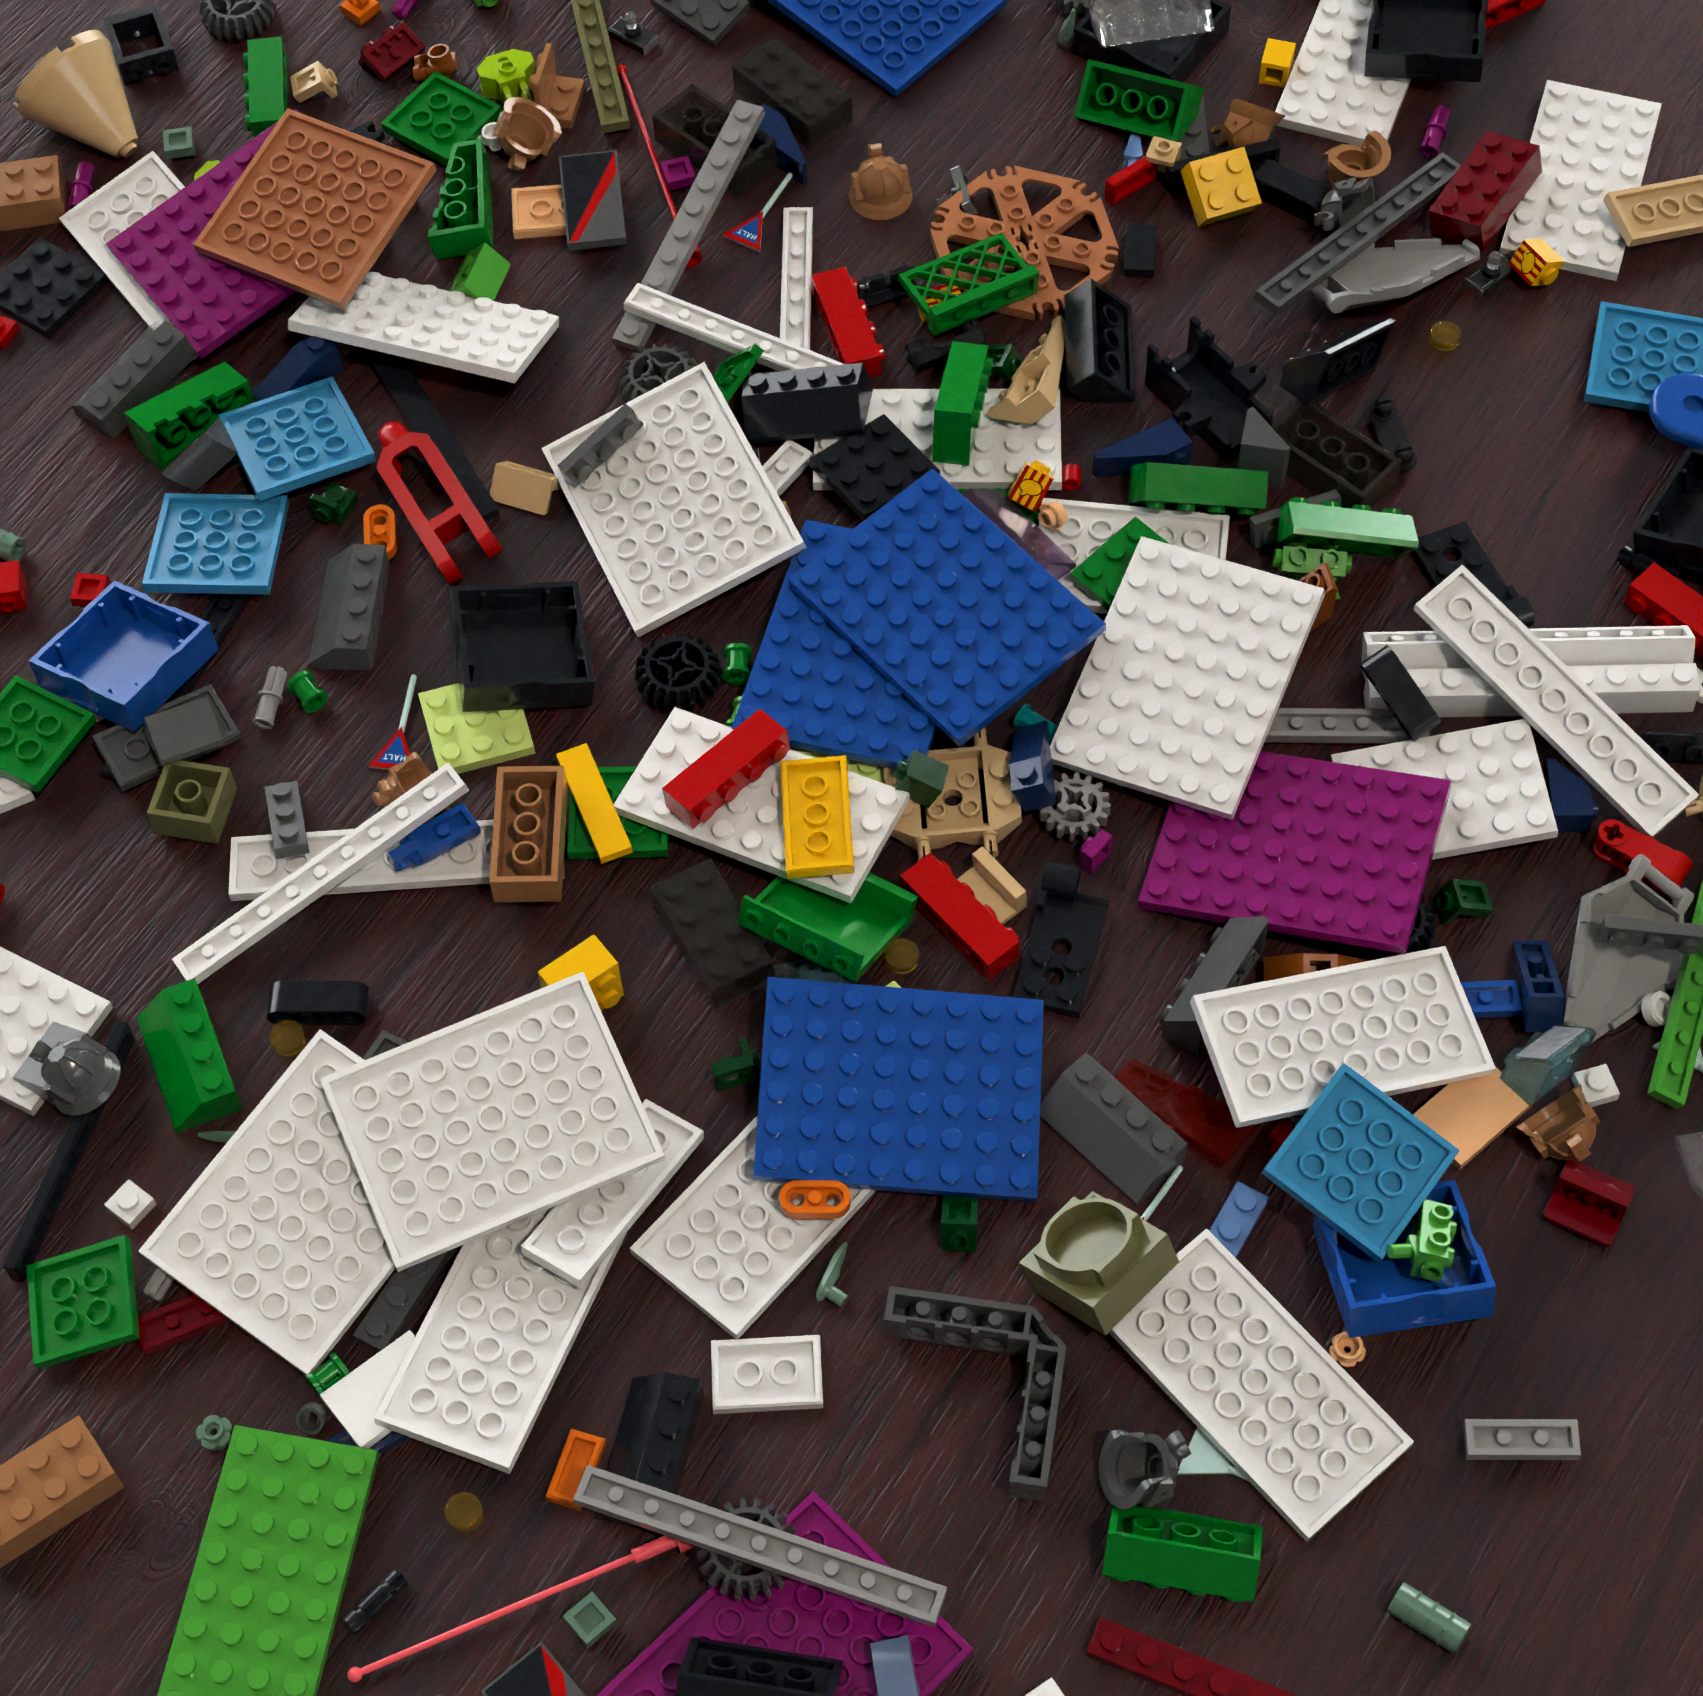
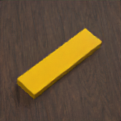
[556,743,633,864]

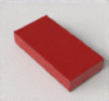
[1105,156,1157,206]

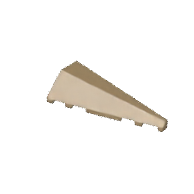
[987,315,1066,424]

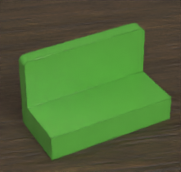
[449,242,511,301]

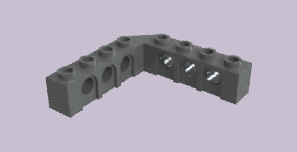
[884,1286,1066,1502]

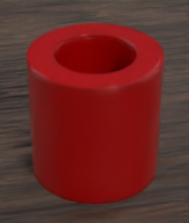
[1062,464,1081,491]

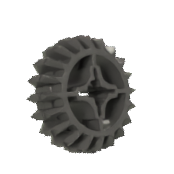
[199,0,276,42]
[619,343,697,403]
[696,1498,796,1602]

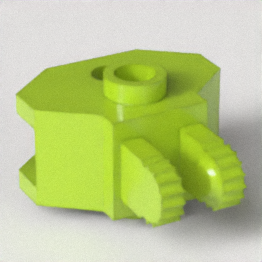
[476,49,536,104]

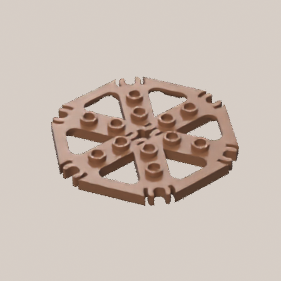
[930,166,1119,321]

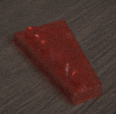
[1114,1059,1263,1168]

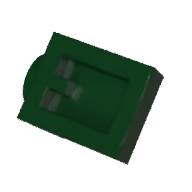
[988,344,1023,387]
[309,482,359,526]
[1434,879,1494,924]
[710,1037,760,1092]
[941,1196,978,1252]

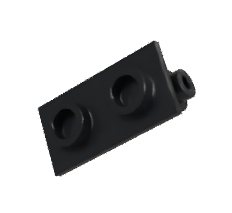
[857,264,918,307]
[1641,729,1703,764]

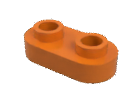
[363,504,397,560]
[779,1180,851,1219]

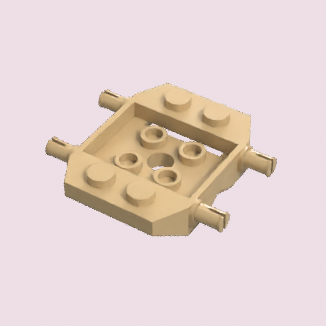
[884,728,1022,861]

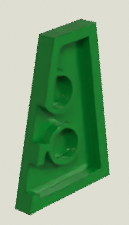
[713,343,764,403]

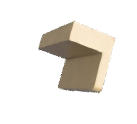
[489,461,561,515]
[957,846,1027,925]

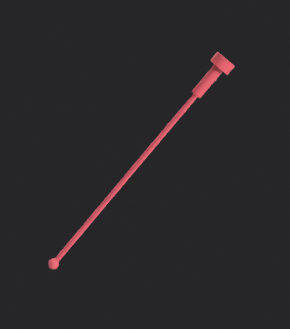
[347,1535,695,1682]

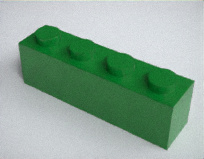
[243,36,288,138]

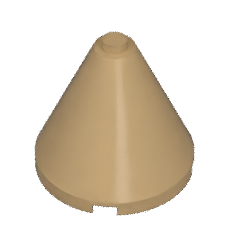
[13,30,138,158]

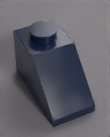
[1543,759,1598,833]

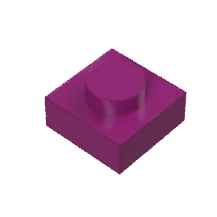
[660,156,696,191]
[1080,829,1113,875]

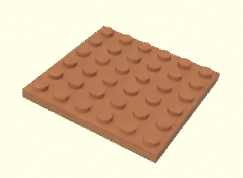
[193,108,437,310]

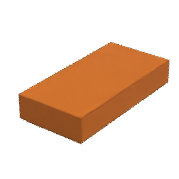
[545,1429,607,1511]

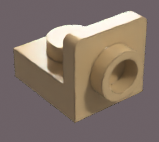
[290,61,338,103]
[1146,136,1182,173]

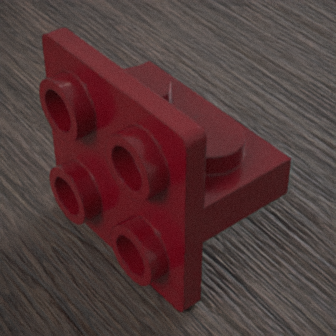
[1543,1159,1635,1248]

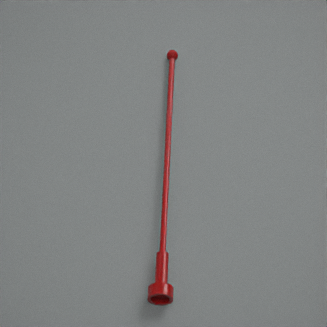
[616,64,702,268]

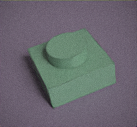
[163,126,195,159]
[563,1591,617,1648]

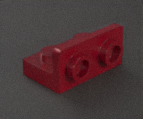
[358,22,426,82]

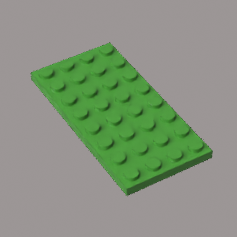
[157,1425,380,1696]

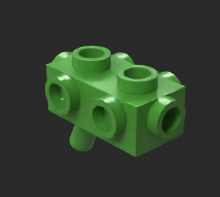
[1273,542,1352,602]
[1387,1199,1457,1282]

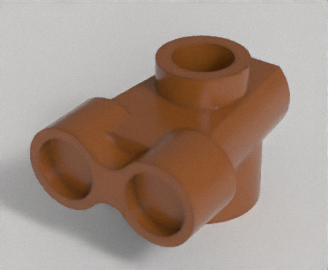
[413,44,459,82]

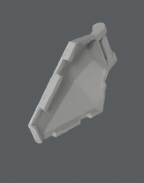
[1308,238,1480,314]
[1561,854,1694,1044]

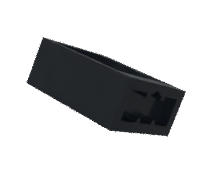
[102,4,179,85]

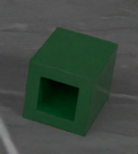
[893,750,949,808]

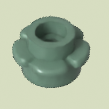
[196,1415,232,1451]

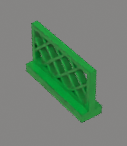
[898,232,1039,336]

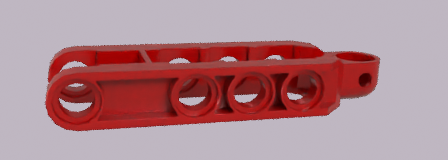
[376,421,504,586]

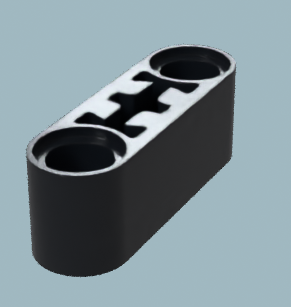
[1253,159,1331,224]
[1359,645,1442,742]
[267,981,369,1025]

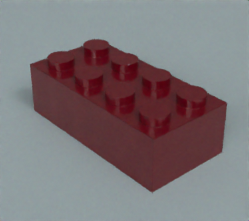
[1428,131,1542,251]

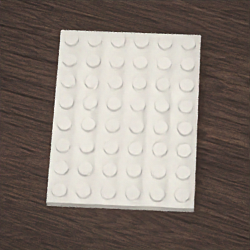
[542,362,807,638]
[1050,536,1325,820]
[320,972,665,1272]
[138,1029,396,1375]

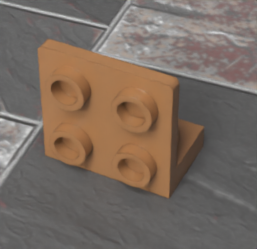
[530,43,586,129]

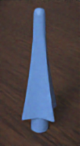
[1122,131,1144,170]

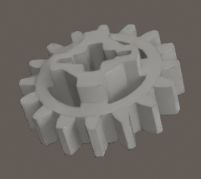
[1038,772,1111,841]

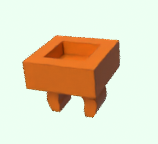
[340,0,380,26]

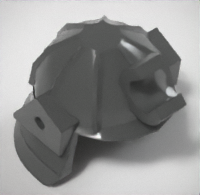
[1314,177,1375,233]
[29,1034,121,1116]
[1099,1429,1191,1510]

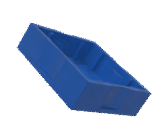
[29,580,219,732]
[1313,1180,1496,1338]

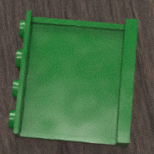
[737,873,918,982]

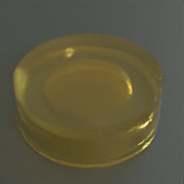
[1429,321,1461,351]
[885,938,919,974]
[270,1020,306,1056]
[444,1492,483,1533]

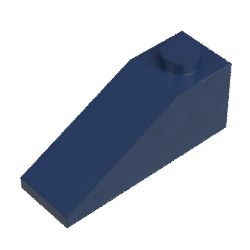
[748,103,808,185]
[252,336,344,402]
[1092,417,1193,477]
[1009,720,1056,812]
[1512,941,1565,1034]

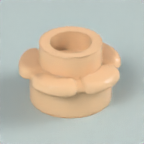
[1038,501,1067,532]
[1329,1331,1366,1367]

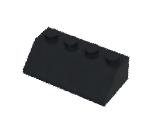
[1064,278,1135,403]
[1279,317,1396,405]
[741,363,873,444]
[595,1372,704,1531]
[676,1637,844,1696]

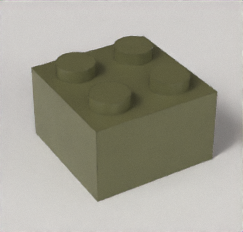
[147,760,237,844]

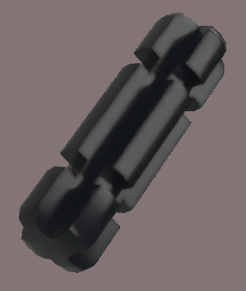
[1617,546,1679,578]
[342,1569,408,1635]

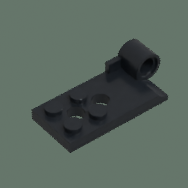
[1411,521,1535,628]
[1013,861,1110,1019]

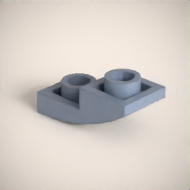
[870,1635,920,1696]

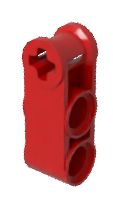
[1591,819,1693,894]

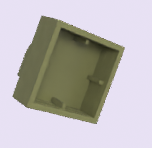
[1019,1191,1179,1336]

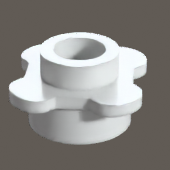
[477,122,502,151]

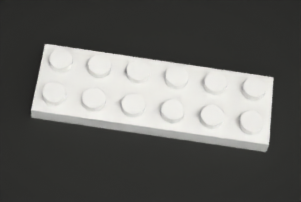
[521,1099,704,1288]

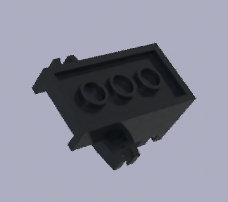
[1145,316,1273,460]

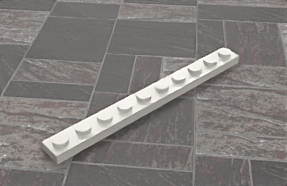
[172,762,469,984]

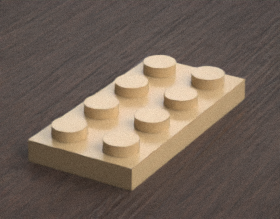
[1603,174,1703,247]

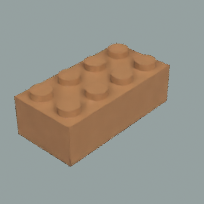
[0,155,67,231]
[489,766,568,902]
[0,1415,124,1568]

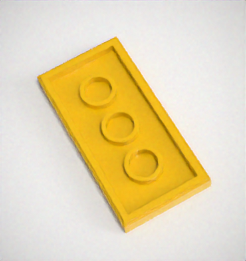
[780,755,855,879]

